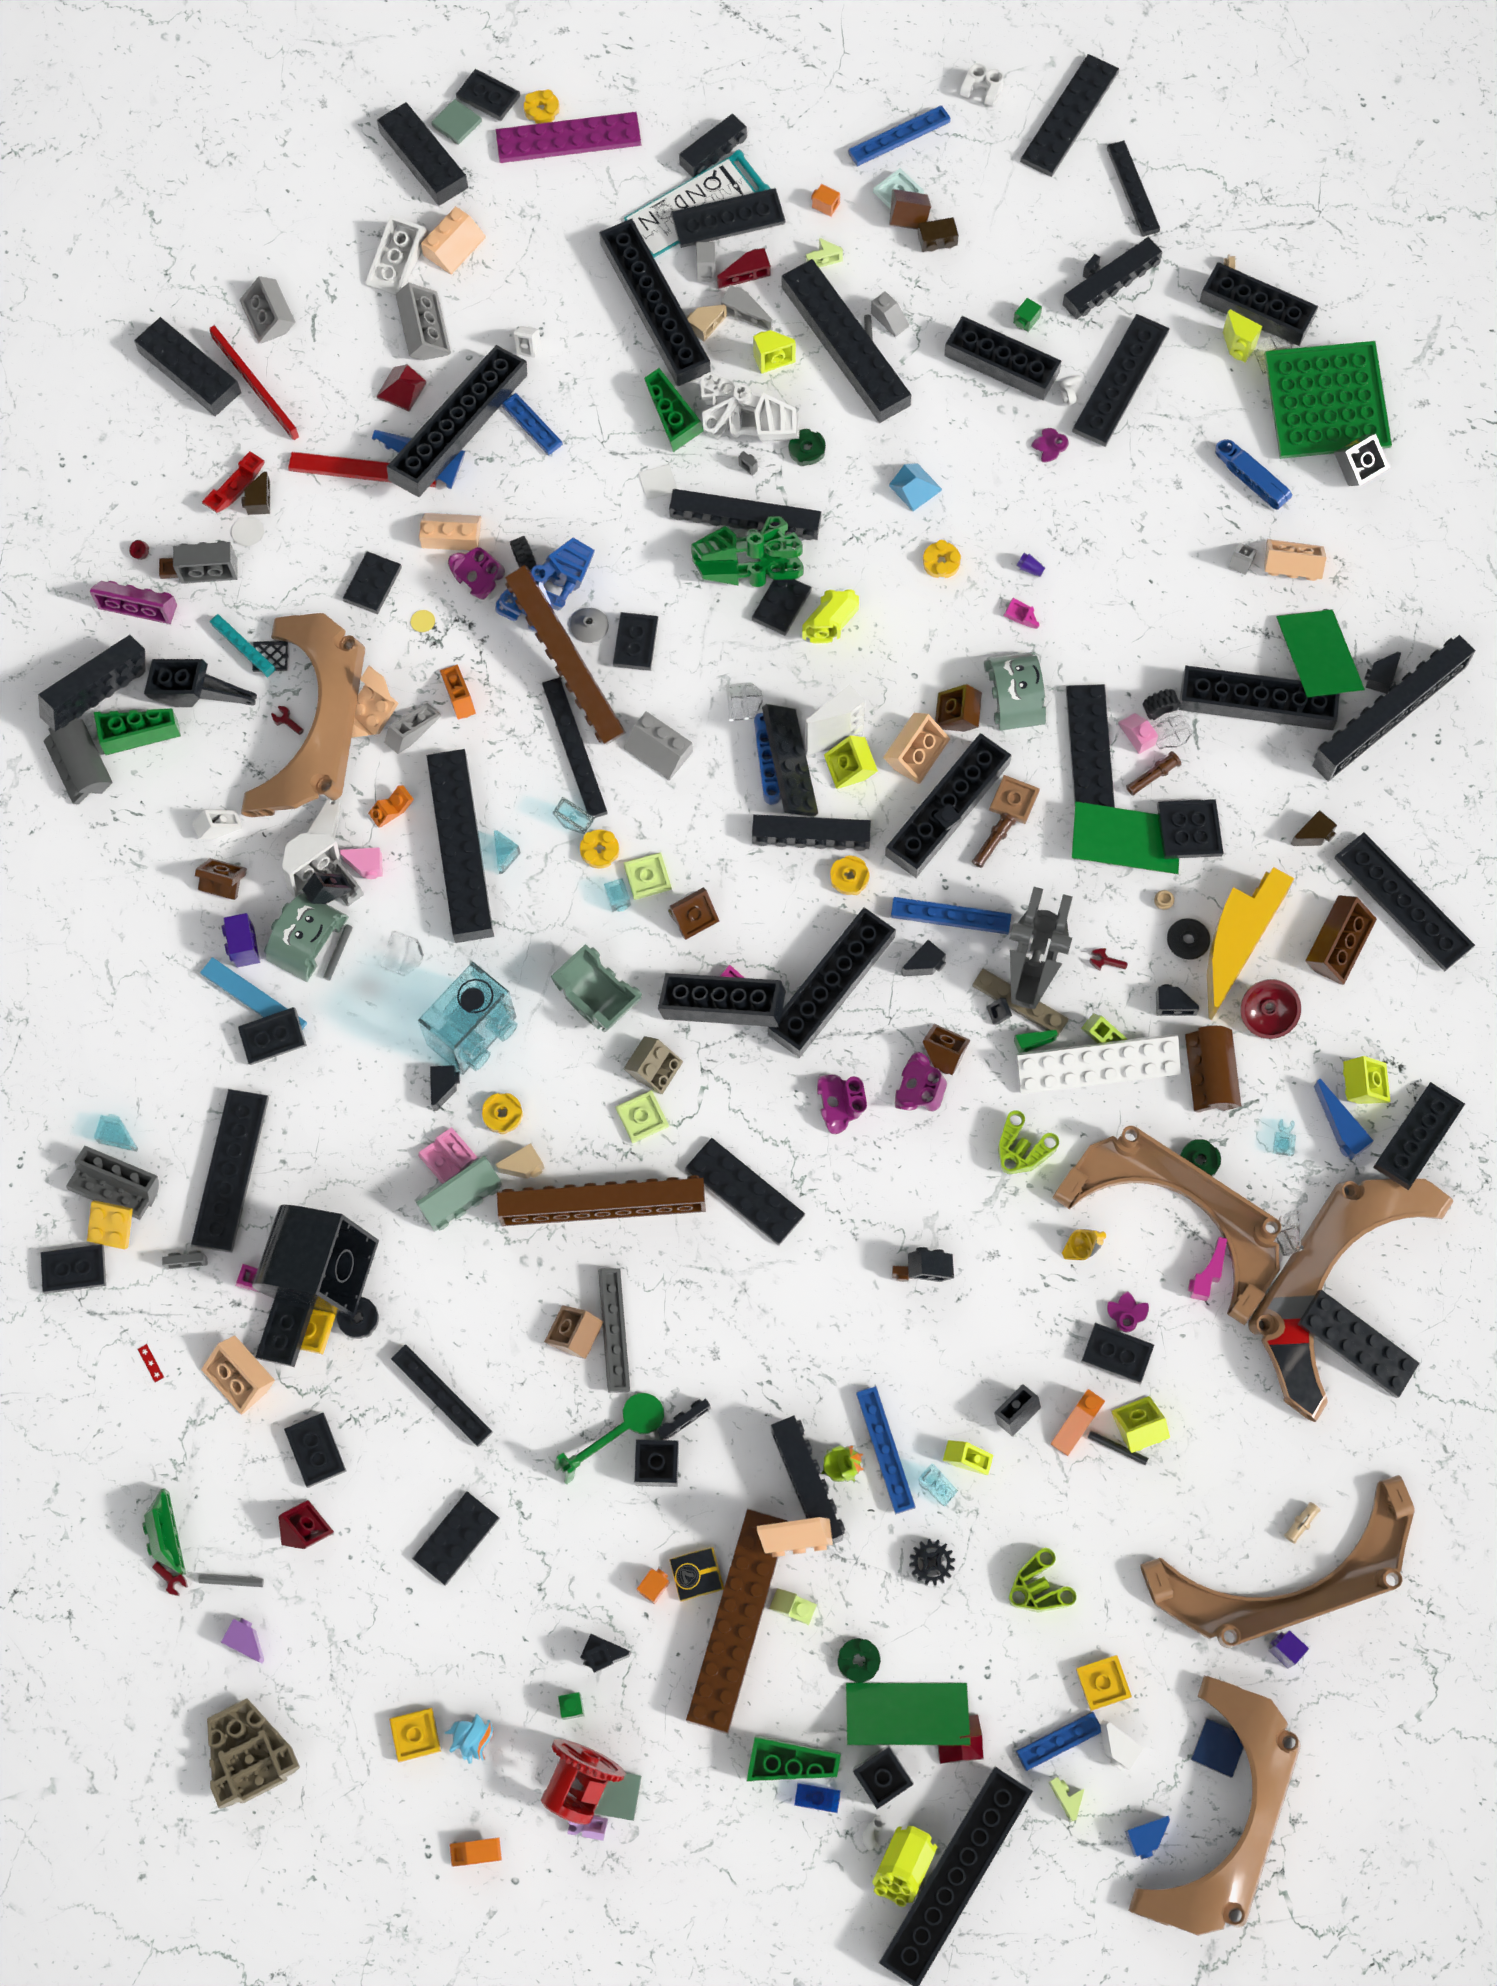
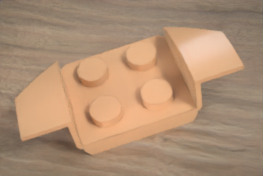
[351,665,399,738]

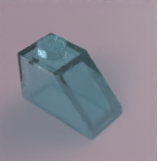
[94,1114,138,1152]

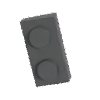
[162,1250,208,1270]

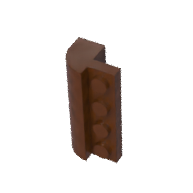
[1185,1025,1242,1113]

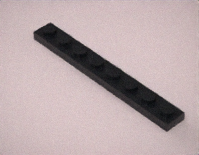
[542,677,608,820]

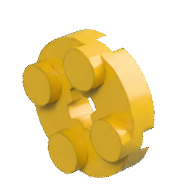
[524,89,560,124]
[923,540,961,578]
[580,829,619,869]
[830,855,870,895]
[482,1093,523,1134]

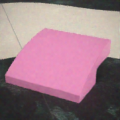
[418,1127,477,1184]

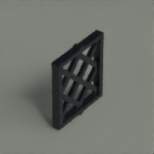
[252,641,289,672]

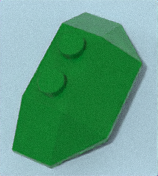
[142,1488,186,1575]

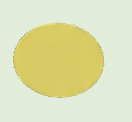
[411,610,435,632]

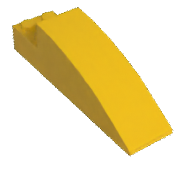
[1206,867,1295,1020]

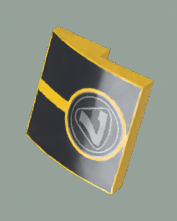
[669,1547,724,1601]

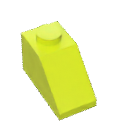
[943,1440,993,1475]

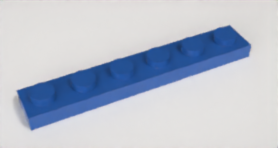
[848,105,951,167]
[891,897,1012,935]
[856,1386,916,1515]

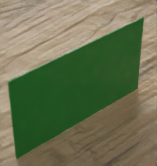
[1276,609,1365,697]
[1072,802,1179,874]
[846,1683,970,1745]

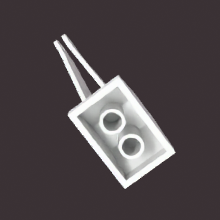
[282,798,341,897]

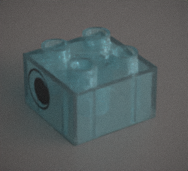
[417,962,518,1075]

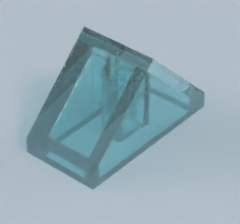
[552,797,595,835]
[494,830,521,874]

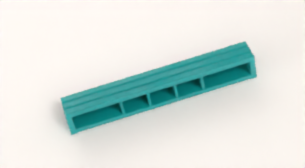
[209,614,276,678]

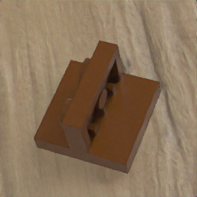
[195,858,247,900]
[668,887,720,940]

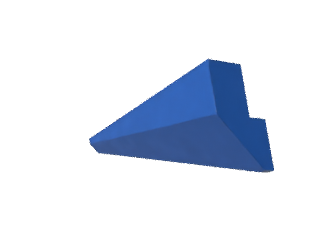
[372,430,466,489]

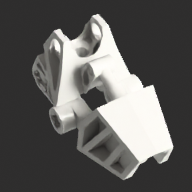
[701,372,799,443]

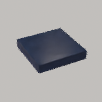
[1190,1718,1244,1778]

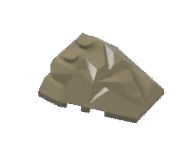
[207,1698,300,1809]

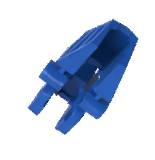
[495,538,595,632]

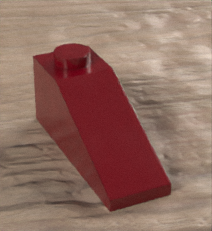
[717,248,771,289]

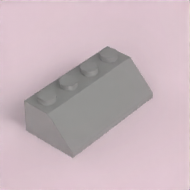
[395,282,451,360]

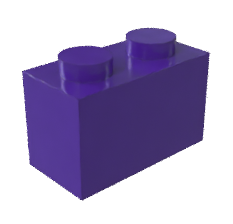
[1268,1630,1310,1669]

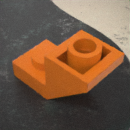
[368,785,414,828]
[450,1837,502,1867]

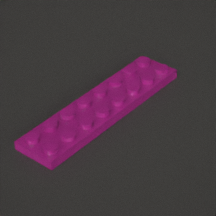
[495,112,641,163]

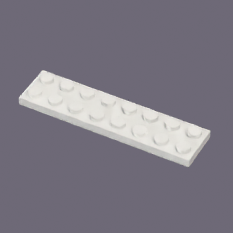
[1016,1034,1181,1094]

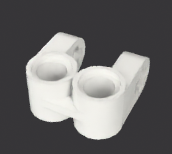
[960,63,1004,106]

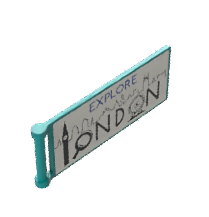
[624,149,771,258]

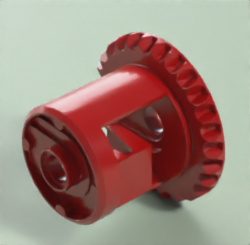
[541,1739,626,1825]

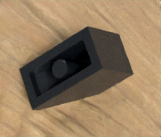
[1364,652,1401,694]
[302,872,352,904]
[901,940,946,977]
[1156,984,1200,1016]
[430,1065,460,1111]
[580,1634,631,1669]

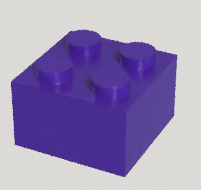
[221,913,260,968]

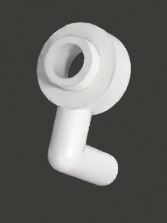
[1059,375,1081,405]

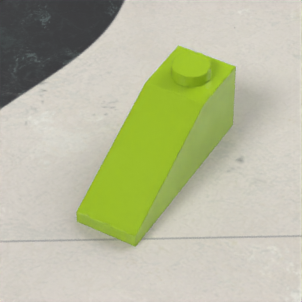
[1081,1013,1128,1043]

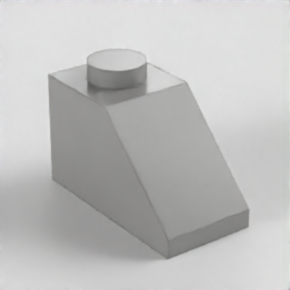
[871,291,909,337]

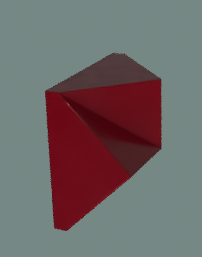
[376,364,427,412]
[278,1500,334,1549]
[938,1715,984,1764]

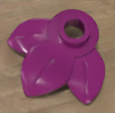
[1031,428,1069,463]
[1107,1291,1149,1333]

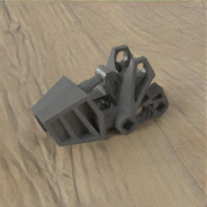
[1009,887,1073,1009]

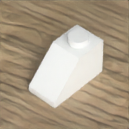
[514,326,540,358]
[192,810,242,839]
[1100,1720,1144,1770]

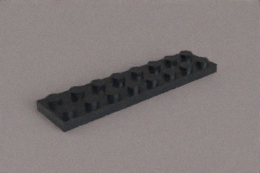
[1020,54,1119,177]
[1072,313,1170,447]
[1066,684,1115,808]
[1334,832,1475,972]
[191,1089,269,1253]

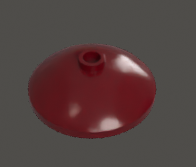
[1240,979,1301,1039]

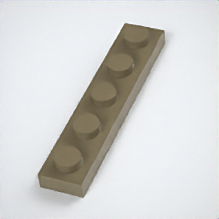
[972,968,1069,1037]

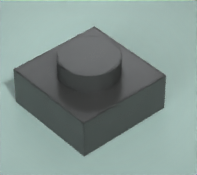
[738,451,758,476]

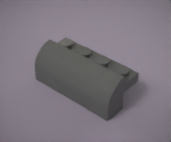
[43,719,113,804]
[66,1145,159,1220]

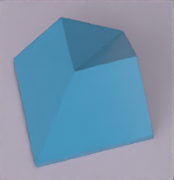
[889,463,942,512]

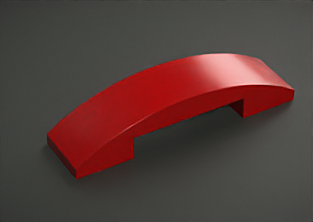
[202,451,265,513]

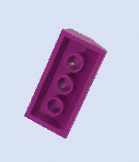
[90,581,177,625]

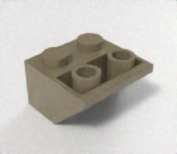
[623,1036,683,1095]

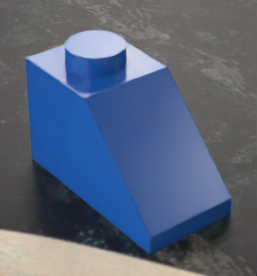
[1125,1816,1170,1860]

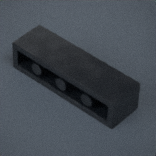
[679,113,747,177]

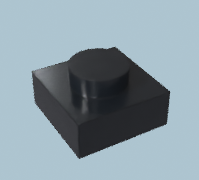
[1083,254,1101,279]
[933,804,961,832]
[986,998,1012,1025]
[585,1643,614,1673]

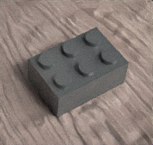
[173,541,238,584]

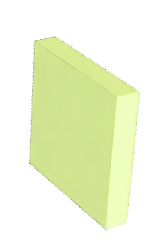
[623,852,672,900]
[615,1090,669,1144]

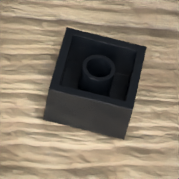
[634,1439,679,1487]
[852,1745,914,1809]

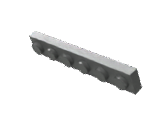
[598,1268,630,1393]

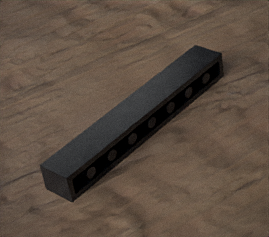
[669,489,822,540]

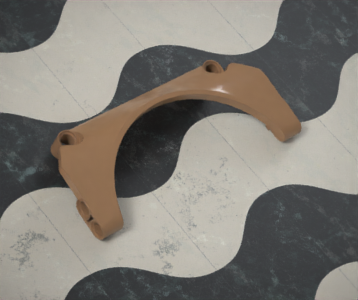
[241,613,365,817]
[1052,1126,1281,1326]
[1128,1676,1301,1936]

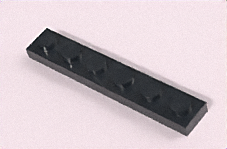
[1107,140,1160,237]
[391,1344,493,1447]

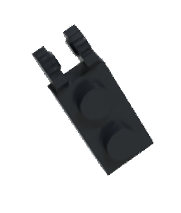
[658,1399,711,1440]

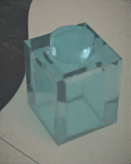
[604,878,631,912]

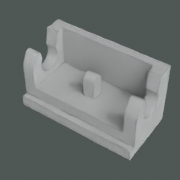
[324,859,364,906]

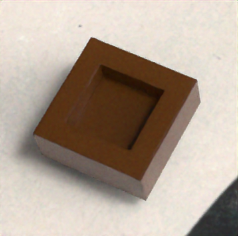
[159,558,178,579]
[892,1266,913,1282]

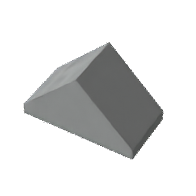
[1228,543,1258,575]

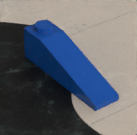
[1314,1078,1374,1160]

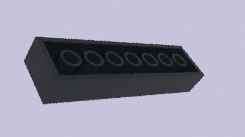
[1178,665,1340,731]
[885,733,1012,878]
[768,907,896,1058]

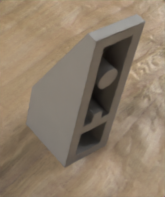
[721,285,772,331]
[384,703,441,754]

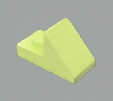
[806,238,843,268]
[769,1588,817,1625]
[1048,1777,1084,1822]

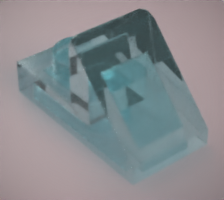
[918,1463,958,1507]

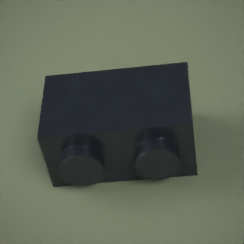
[908,1247,954,1282]
[994,1384,1041,1437]

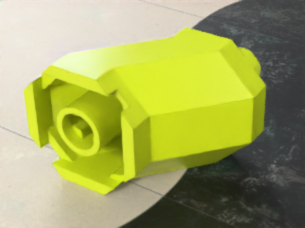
[802,589,859,644]
[872,1826,937,1907]

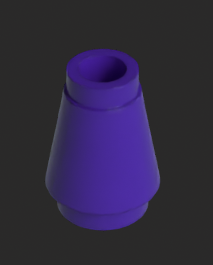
[1016,553,1046,577]

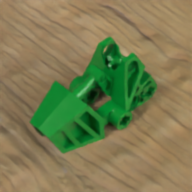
[691,516,804,587]

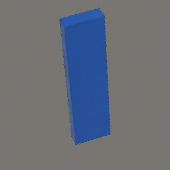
[502,393,563,456]
[1016,1712,1101,1771]

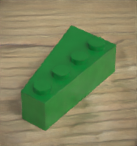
[644,368,704,452]
[94,708,181,755]

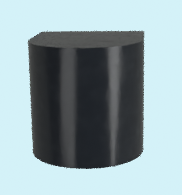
[252,1204,379,1318]

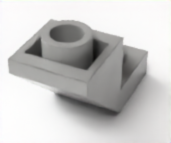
[696,242,715,281]

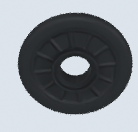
[1167,918,1211,960]

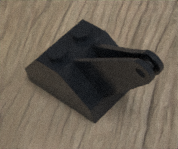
[144,659,257,707]

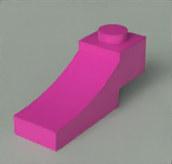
[1188,1237,1227,1301]

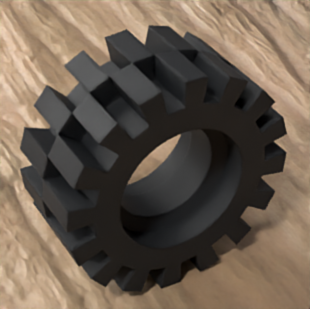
[510,536,536,570]
[1142,689,1181,720]

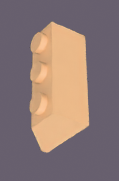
[421,206,486,274]
[419,513,481,551]
[1264,539,1327,581]
[883,713,950,784]
[201,1336,275,1415]
[757,1517,833,1557]

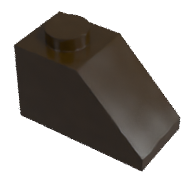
[241,472,270,515]
[1291,810,1337,846]

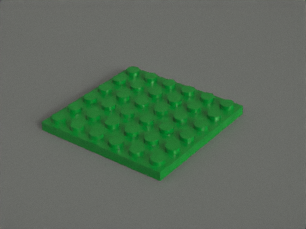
[1264,341,1392,459]

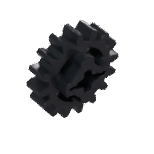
[909,1539,955,1587]

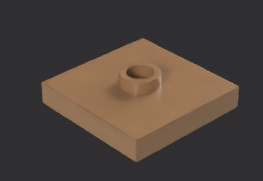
[989,775,1040,824]

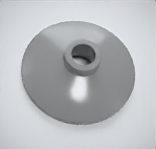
[570,608,609,643]

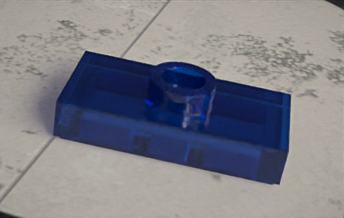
[794,1783,841,1813]

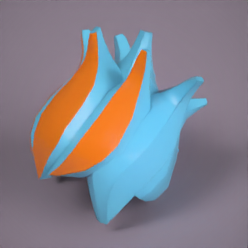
[444,1714,494,1764]

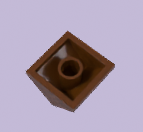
[889,189,931,230]

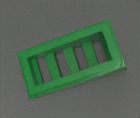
[1014,1030,1058,1053]

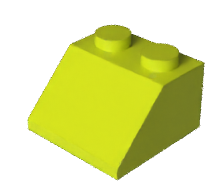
[1222,309,1262,363]
[753,330,796,374]
[824,735,878,789]
[1343,1056,1391,1104]
[1111,1396,1170,1453]

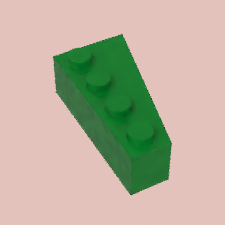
[746,1735,841,1782]

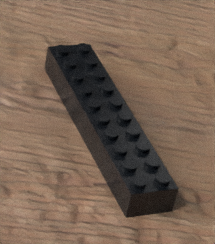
[599,219,711,387]
[781,259,912,423]
[387,345,527,498]
[1312,635,1476,782]
[426,749,494,943]
[878,1766,1033,1986]

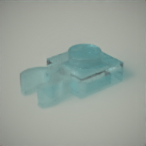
[1273,1119,1296,1156]

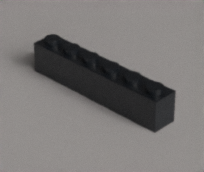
[1062,236,1163,320]
[752,814,871,851]

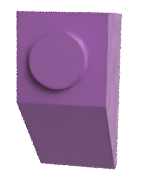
[221,1618,264,1663]

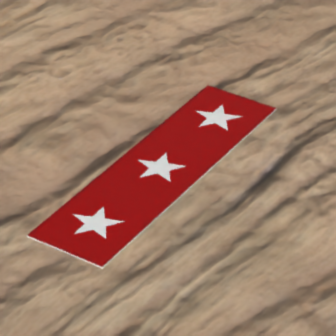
[138,1344,165,1383]

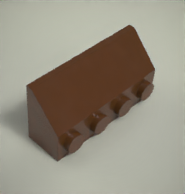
[1305,895,1377,985]

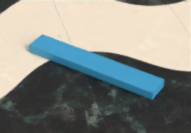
[200,957,307,1030]

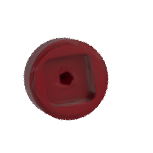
[129,540,149,560]

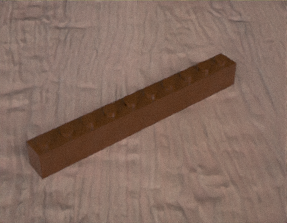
[505,565,626,745]

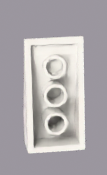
[365,215,429,295]

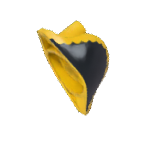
[1062,1229,1106,1260]

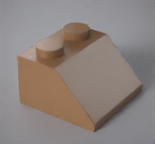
[544,1305,603,1359]

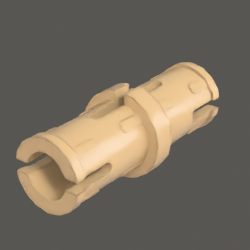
[1284,1502,1321,1544]

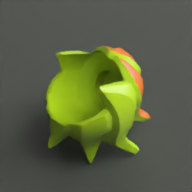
[821,1445,864,1482]

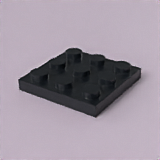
[1157,799,1224,859]

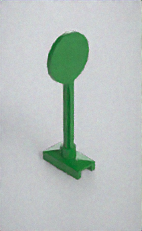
[554,1393,664,1485]

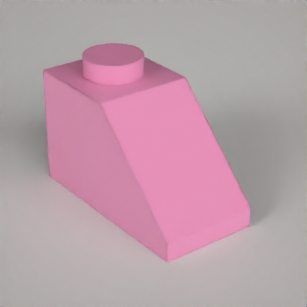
[1118,713,1158,754]
[340,847,383,879]

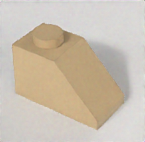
[687,305,727,341]
[496,1143,545,1179]

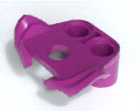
[448,547,505,600]
[894,1052,947,1111]
[817,1074,867,1134]

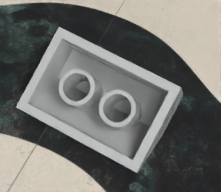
[240,276,296,344]
[623,711,693,781]

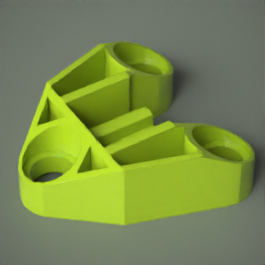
[998,1110,1059,1174]
[1008,1548,1077,1613]

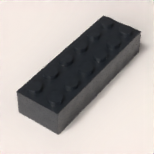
[377,102,468,206]
[1199,262,1319,347]
[944,316,1062,401]
[134,317,242,417]
[38,634,146,732]
[658,973,786,1027]
[771,1415,846,1547]

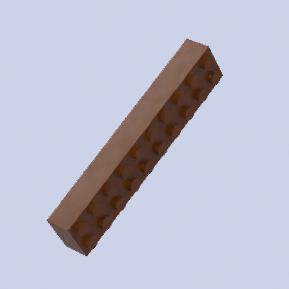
[497,1176,706,1227]
[686,1509,788,1734]

